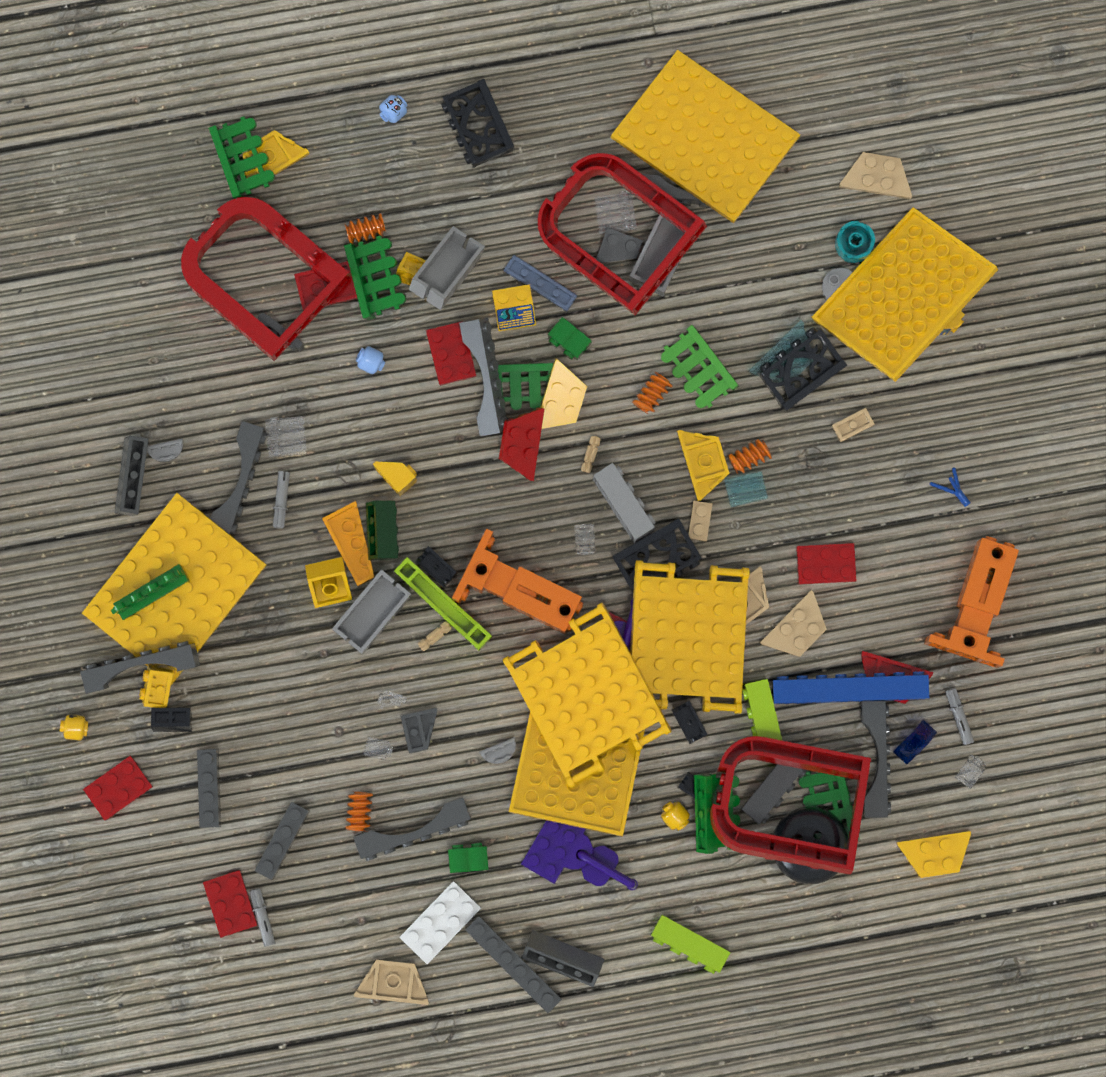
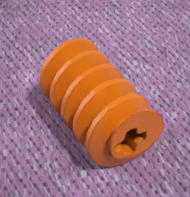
[345,213,386,244]
[632,372,673,414]
[728,439,772,475]
[345,791,373,832]

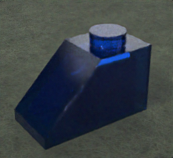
[893,720,937,764]

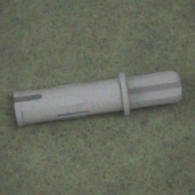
[273,471,290,529]
[946,688,974,745]
[249,888,276,947]

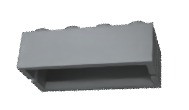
[629,215,685,296]
[409,226,485,310]
[593,463,655,543]
[332,570,412,655]

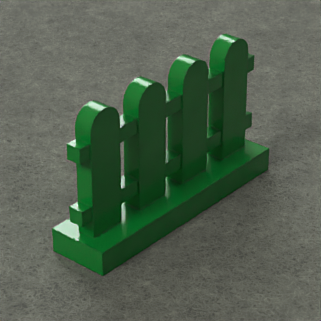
[209,116,275,199]
[344,236,407,320]
[498,363,563,410]
[111,564,190,620]
[799,771,860,840]
[694,774,741,854]

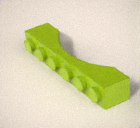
[394,557,492,651]

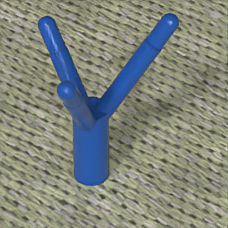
[930,467,971,507]

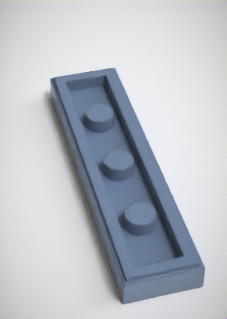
[503,255,577,312]

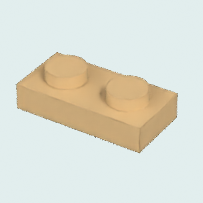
[832,408,875,443]
[688,501,712,542]

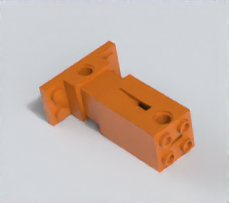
[452,529,584,634]
[924,536,1019,668]

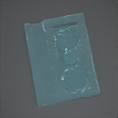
[724,471,768,508]

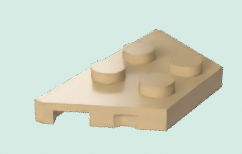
[839,152,912,200]
[740,566,769,625]
[760,590,827,657]
[354,960,429,1005]

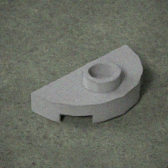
[822,268,853,300]
[147,439,183,462]
[479,737,516,764]

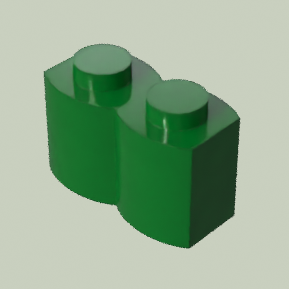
[548,317,592,360]
[448,843,489,873]

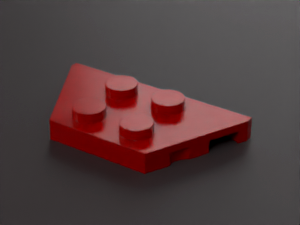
[499,407,545,481]
[861,651,934,704]

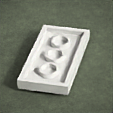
[399,881,481,964]

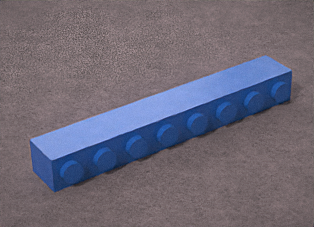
[773,672,930,705]

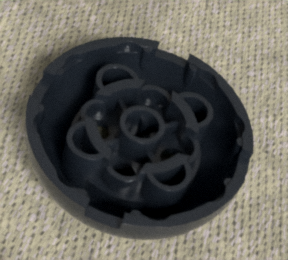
[773,807,848,884]

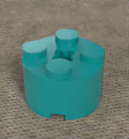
[835,221,875,263]

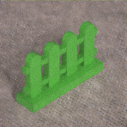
[661,325,739,408]

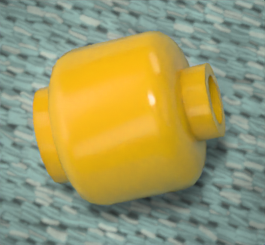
[60,714,89,741]
[661,801,690,831]

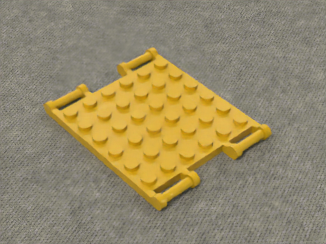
[630,560,750,714]
[503,602,672,788]

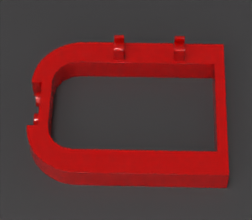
[538,153,707,316]
[181,197,351,361]
[710,736,871,875]

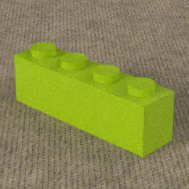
[742,679,783,741]
[651,915,731,974]

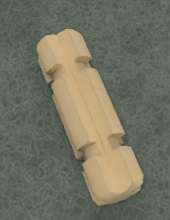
[581,436,601,473]
[418,621,452,651]

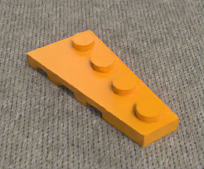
[322,501,375,586]

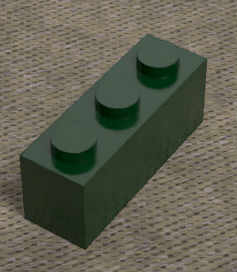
[366,500,399,560]

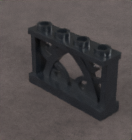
[441,79,514,168]
[757,327,847,411]
[612,518,702,593]

